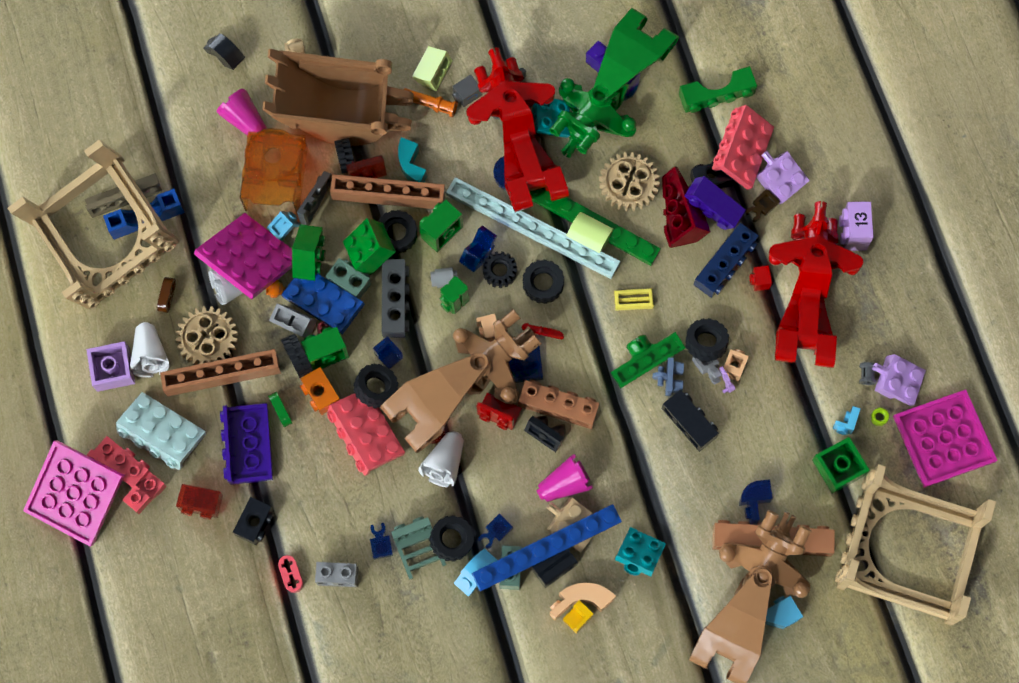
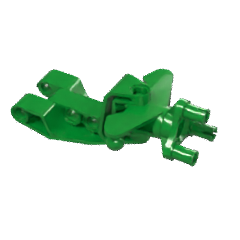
[549,8,679,158]

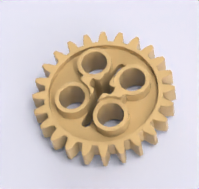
[599,152,660,211]
[175,306,239,365]

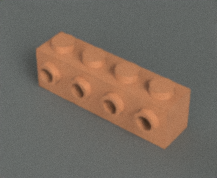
[518,380,599,429]

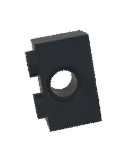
[690,161,734,189]
[233,497,275,546]

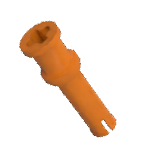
[403,88,458,117]

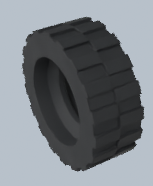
[378,210,418,254]
[523,259,564,304]
[685,318,729,362]
[281,333,313,378]
[353,363,399,408]
[429,515,475,562]

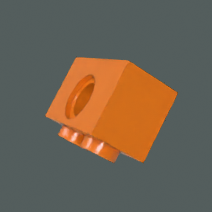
[300,367,340,415]

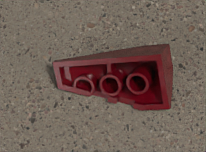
[662,166,711,248]

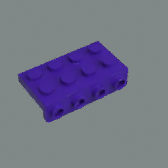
[220,403,273,485]

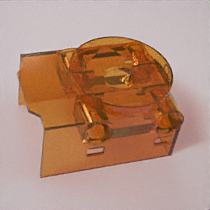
[240,128,308,215]

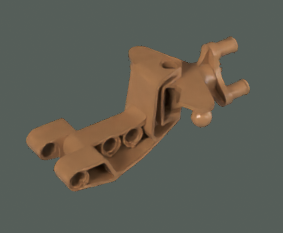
[381,309,542,453]
[689,510,812,683]

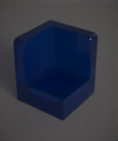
[373,336,403,369]

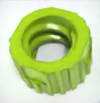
[871,407,889,426]

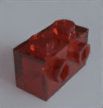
[176,484,223,520]

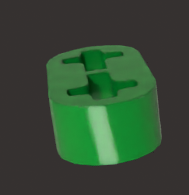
[268,391,292,427]

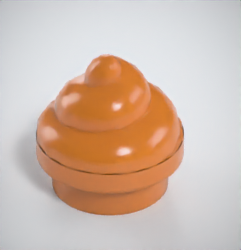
[266,279,286,298]

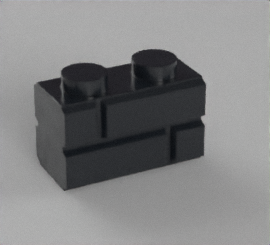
[531,549,578,588]

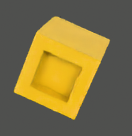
[563,600,594,634]

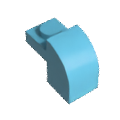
[454,548,497,597]

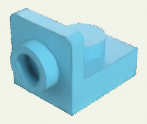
[266,211,300,241]
[833,406,861,435]

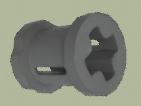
[859,362,877,385]

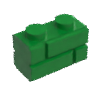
[439,276,469,314]

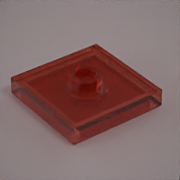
[346,155,387,178]

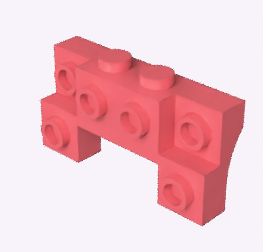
[87,436,167,514]

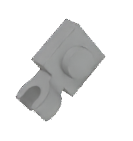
[692,357,722,384]

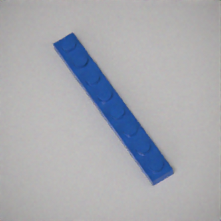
[471,504,622,592]

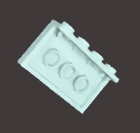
[116,392,206,470]

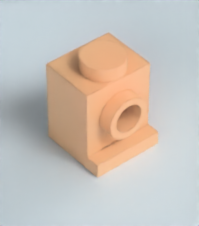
[476,313,496,342]
[723,349,749,382]

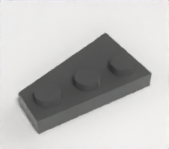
[297,171,332,225]

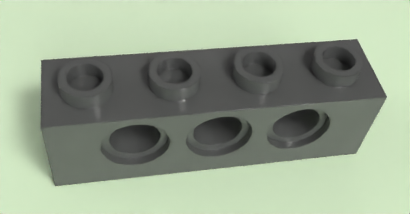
[382,259,410,338]

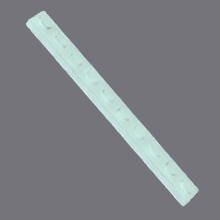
[446,177,620,279]

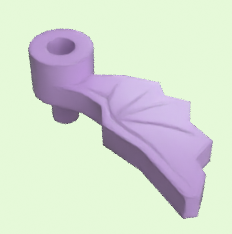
[719,366,736,393]

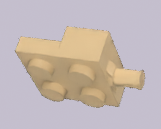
[546,498,593,553]

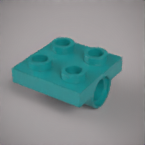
[531,99,570,138]
[615,527,666,577]

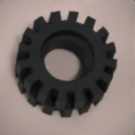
[334,138,357,174]
[483,251,517,288]

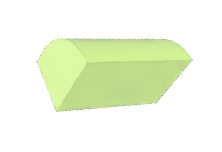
[412,46,452,91]
[566,212,613,253]

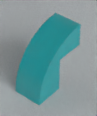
[398,137,427,183]

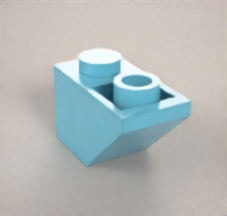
[765,596,803,629]

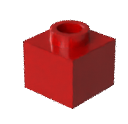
[749,265,772,291]

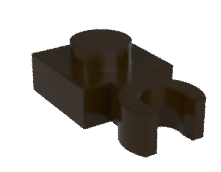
[746,189,780,222]

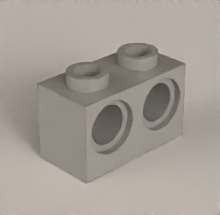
[269,303,317,337]
[315,562,358,587]

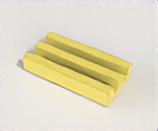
[614,288,654,311]

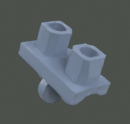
[652,357,684,396]

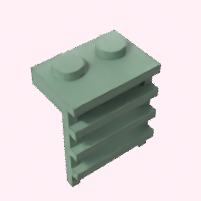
[391,517,446,580]

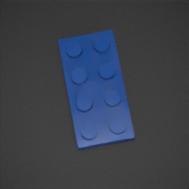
[281,274,365,335]

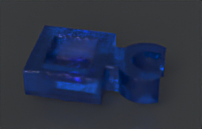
[478,514,513,549]
[370,523,393,560]

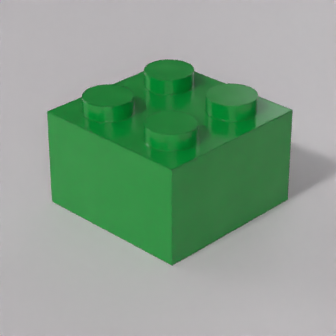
[419,199,463,252]
[343,218,396,275]
[292,224,326,281]
[301,327,349,371]
[812,437,870,494]

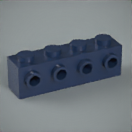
[693,223,758,298]

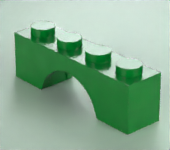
[679,66,757,113]

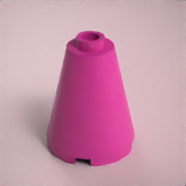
[216,88,267,140]
[536,454,593,502]

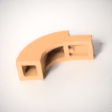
[550,583,616,620]

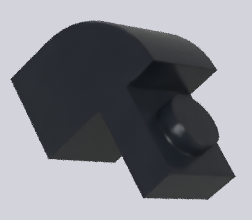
[203,33,245,70]

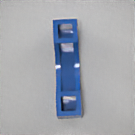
[103,189,185,240]

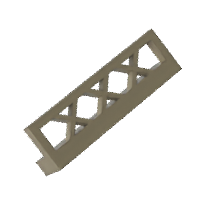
[85,173,163,218]

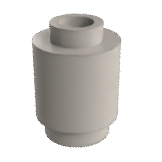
[430,267,458,288]

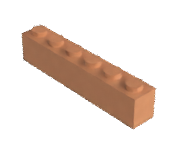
[330,174,446,209]
[160,349,281,397]
[712,520,835,557]

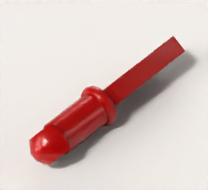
[521,323,564,340]

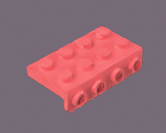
[712,105,774,190]
[327,393,405,476]

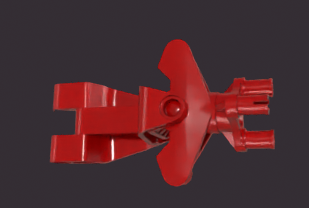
[466,48,569,212]
[769,201,864,368]

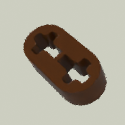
[157,277,176,313]

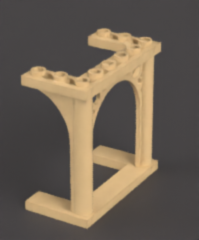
[8,140,179,309]
[835,464,996,626]

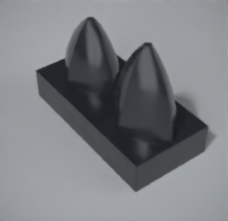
[524,415,566,453]

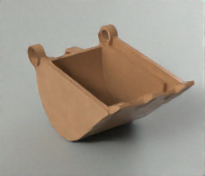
[262,49,414,146]

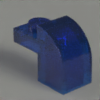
[459,225,497,272]
[739,480,773,524]

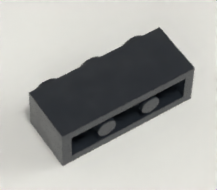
[661,389,719,452]

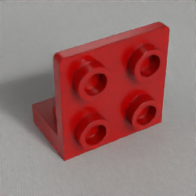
[476,393,522,430]

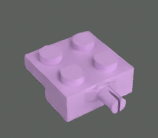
[756,150,810,204]
[872,354,926,406]

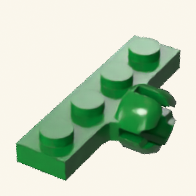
[610,332,685,389]

